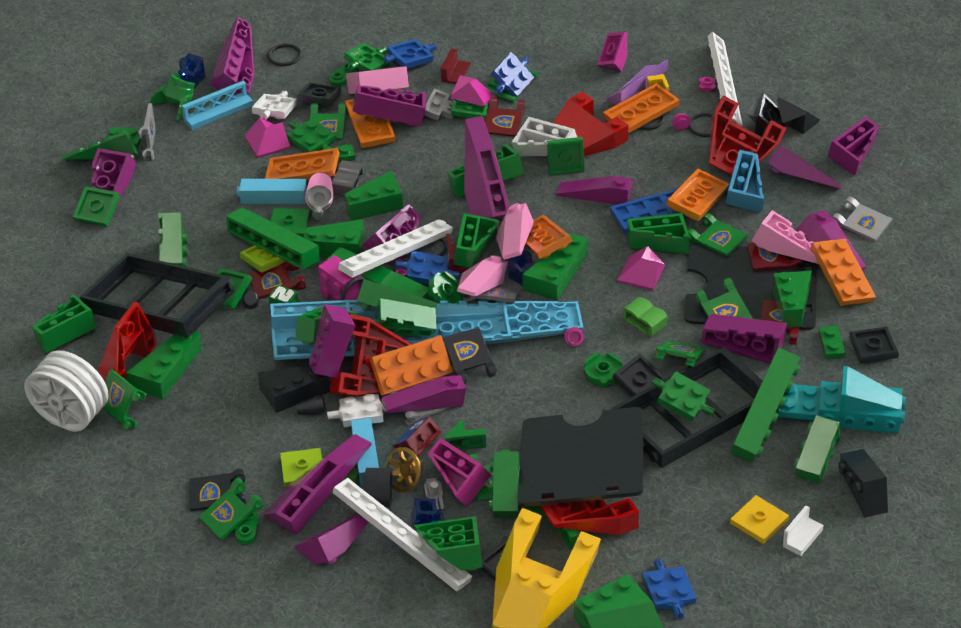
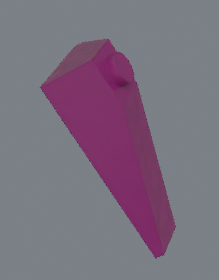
[91,148,137,197]
[362,204,421,263]

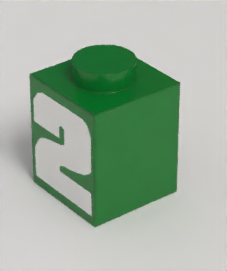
[268,285,300,310]

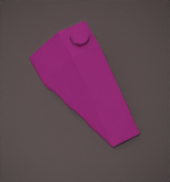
[768,145,842,189]
[556,176,635,205]
[795,210,866,270]
[382,375,466,413]
[295,513,369,565]

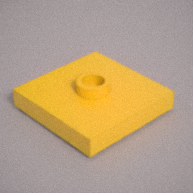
[730,495,789,544]

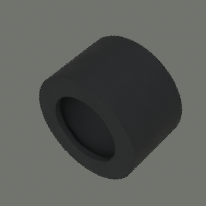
[364,468,392,507]

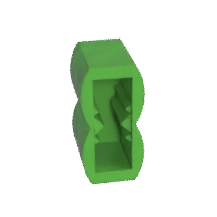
[623,297,667,337]

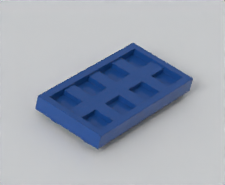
[610,188,688,235]

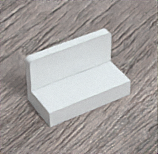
[783,506,823,556]

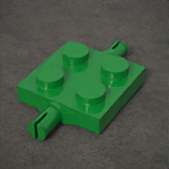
[343,43,390,72]
[286,118,336,153]
[652,371,716,421]

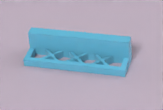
[182,81,253,130]

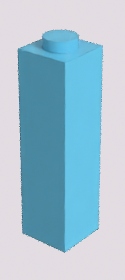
[237,179,307,204]
[351,418,379,486]

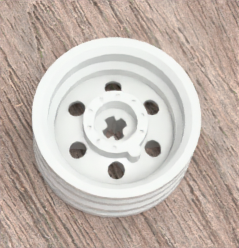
[24,350,109,432]

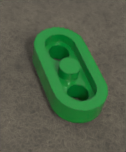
[329,63,358,87]
[235,511,259,545]

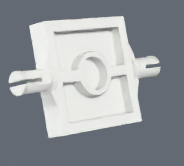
[252,90,297,120]
[327,394,386,427]

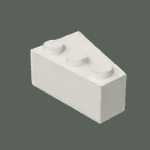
[512,117,577,156]

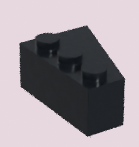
[258,365,330,413]
[838,449,888,518]

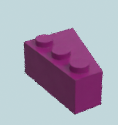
[828,117,880,175]

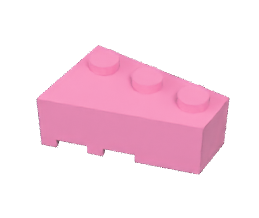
[346,66,409,94]

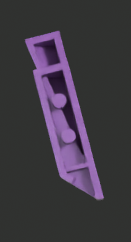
[607,59,668,105]

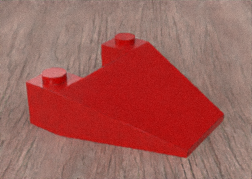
[553,91,629,156]
[709,95,787,176]
[97,302,157,382]
[330,314,414,397]
[540,496,639,535]

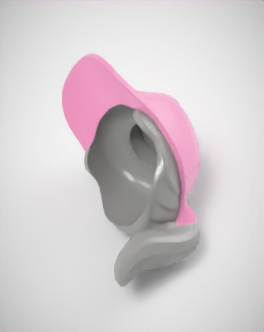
[305,173,333,221]

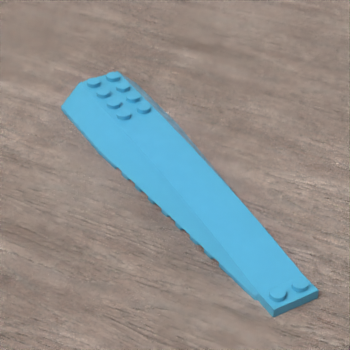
[270,300,583,360]

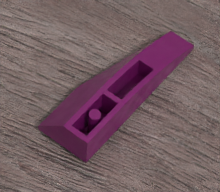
[211,16,255,95]
[464,116,509,221]
[264,434,372,535]

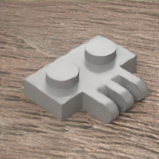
[424,88,453,121]

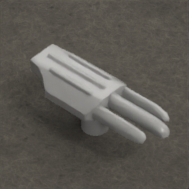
[424,478,444,514]

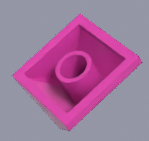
[597,32,627,72]
[451,75,496,106]
[245,117,290,158]
[617,246,665,291]

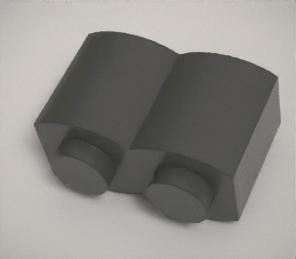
[331,160,364,195]

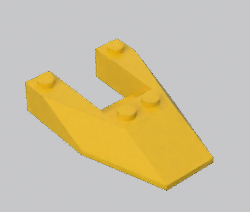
[492,508,601,628]

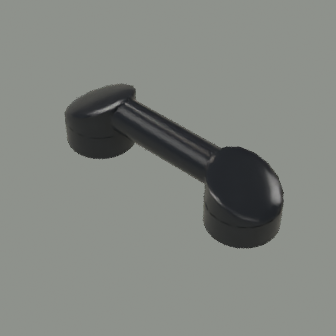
[240,271,259,309]

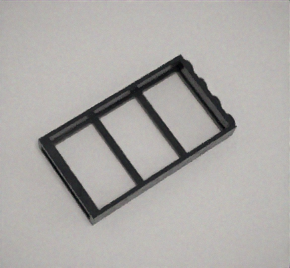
[80,253,234,338]
[612,347,763,468]

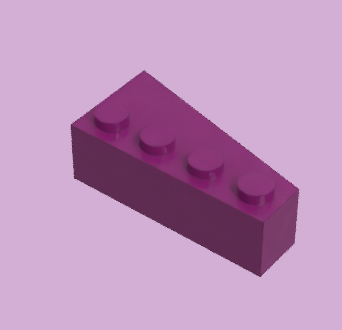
[352,85,426,127]
[701,313,787,364]

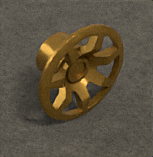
[385,447,423,492]

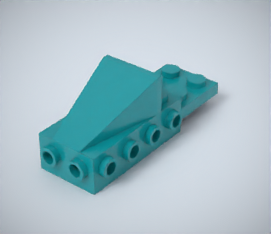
[778,366,906,433]

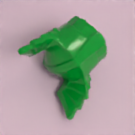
[148,73,195,122]

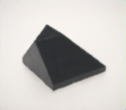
[746,93,785,136]
[777,97,820,134]

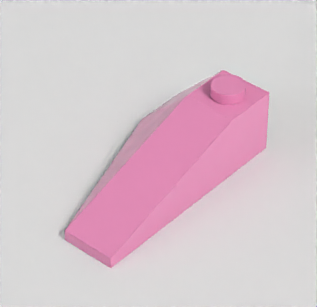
[496,203,534,260]
[751,211,819,264]
[457,256,507,297]

